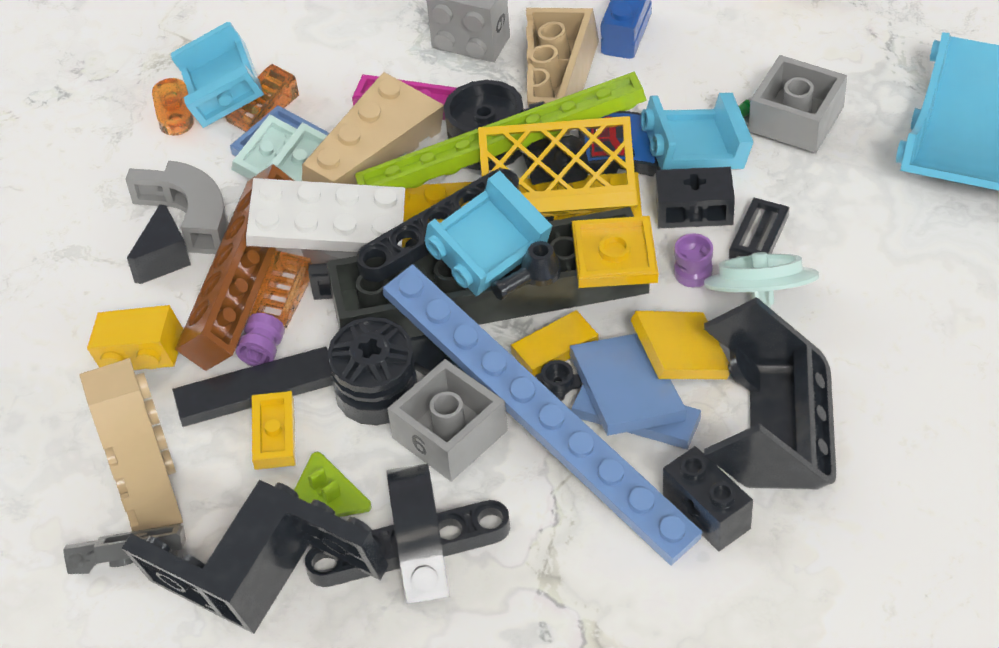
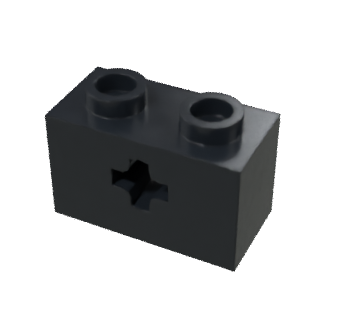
[656,167,735,229]
[663,446,753,552]

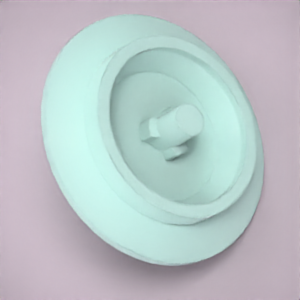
[704,252,819,308]

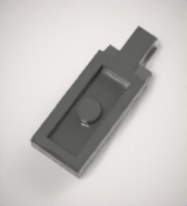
[63,524,186,574]

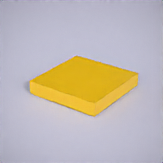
[572,216,659,288]
[630,311,730,380]

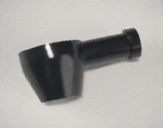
[491,241,561,300]

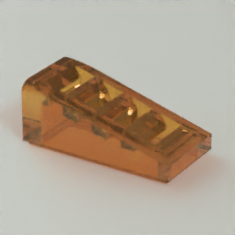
[225,64,299,132]
[249,250,312,328]

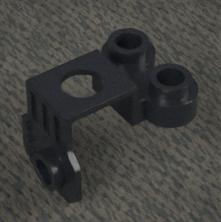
[523,101,590,185]

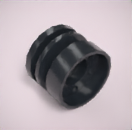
[327,317,418,426]

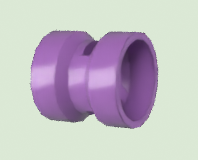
[674,233,713,288]
[236,313,285,366]

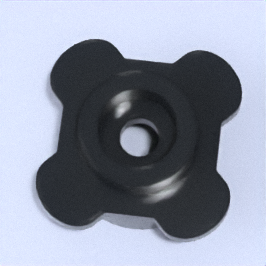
[535,360,582,401]

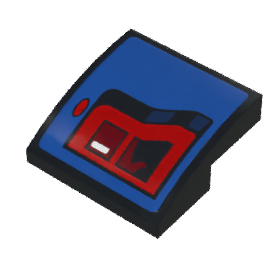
[578,111,659,177]

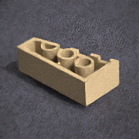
[526,8,599,135]
[302,72,444,185]
[79,358,183,532]

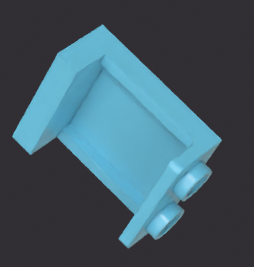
[171,22,264,128]
[641,93,753,170]
[424,171,552,296]

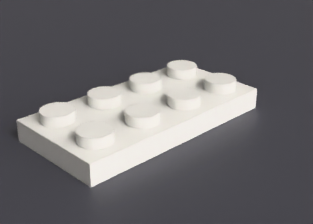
[246,178,405,252]

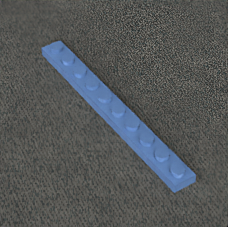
[383,264,703,566]

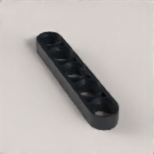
[357,169,519,282]
[305,500,510,587]

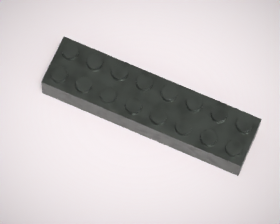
[327,207,650,338]

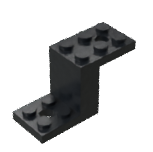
[122,479,389,634]

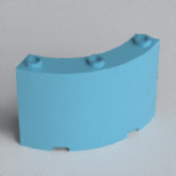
[896,32,999,191]

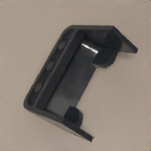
[704,297,836,490]

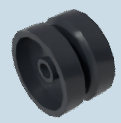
[444,79,524,170]

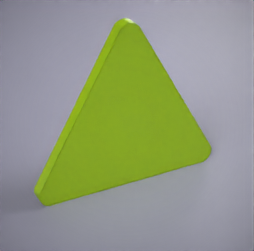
[294,452,372,517]

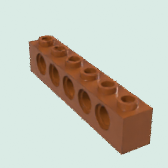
[175,164,295,371]

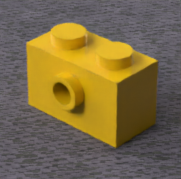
[87,305,184,370]

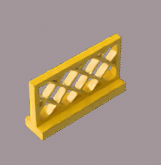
[478,116,638,217]

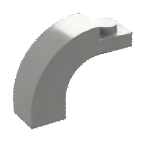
[125,160,229,255]

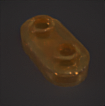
[152,78,194,136]

